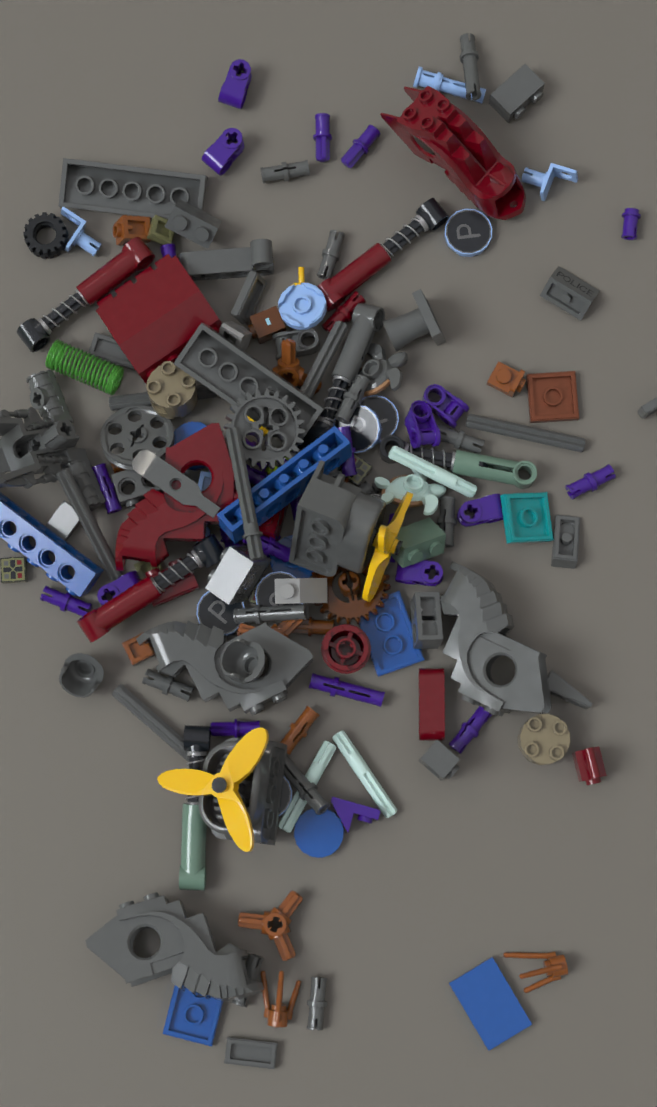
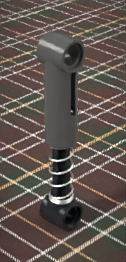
[303,303,385,446]

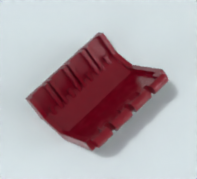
[96,254,222,384]

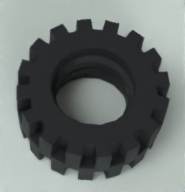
[23,212,69,259]

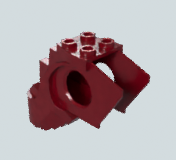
[380,86,526,220]
[115,423,238,571]

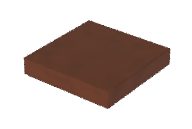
[526,371,579,423]

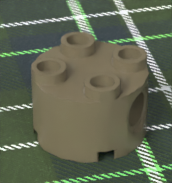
[146,361,198,419]
[518,714,570,765]

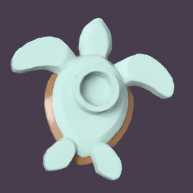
[374,469,447,515]

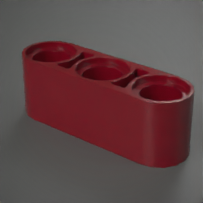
[419,668,445,741]

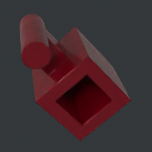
[572,746,607,785]

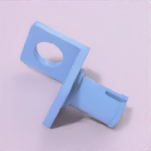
[521,163,578,201]
[61,207,102,257]

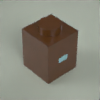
[247,306,286,344]

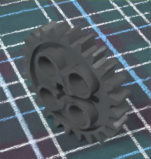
[224,388,305,470]

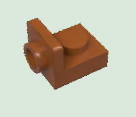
[113,215,151,246]
[487,361,526,397]

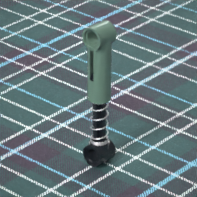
[379,435,537,489]
[179,725,211,891]

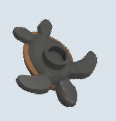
[346,343,408,399]

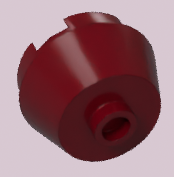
[321,624,371,674]

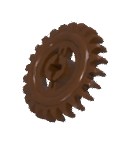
[311,554,391,624]

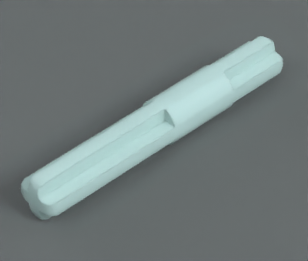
[388,446,477,498]
[332,730,397,818]
[278,741,336,833]

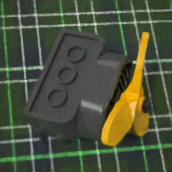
[289,460,413,602]
[157,728,287,852]

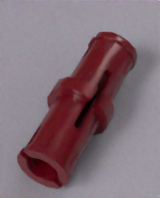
[321,291,366,334]

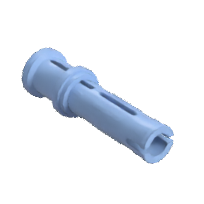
[413,66,486,104]

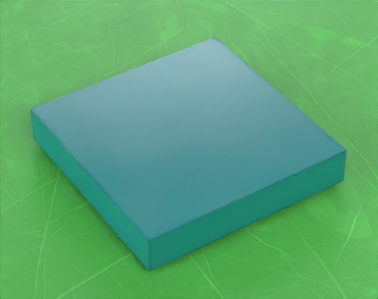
[500,492,554,544]

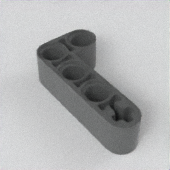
[179,239,274,281]

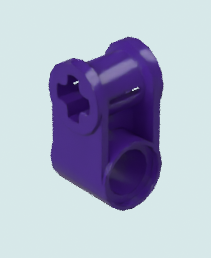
[218,59,252,109]
[201,128,245,176]
[422,384,469,428]
[404,400,441,448]
[457,494,503,527]
[395,560,443,587]
[97,571,141,606]

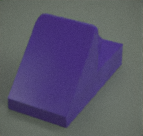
[331,797,381,833]

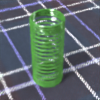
[45,339,124,395]

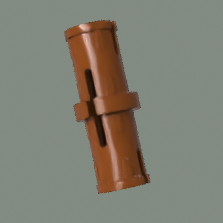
[280,706,320,755]

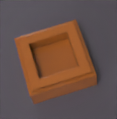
[122,632,155,666]

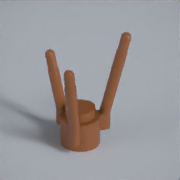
[503,951,568,993]
[260,970,301,1027]

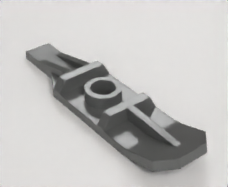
[132,449,221,519]

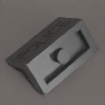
[540,266,599,320]

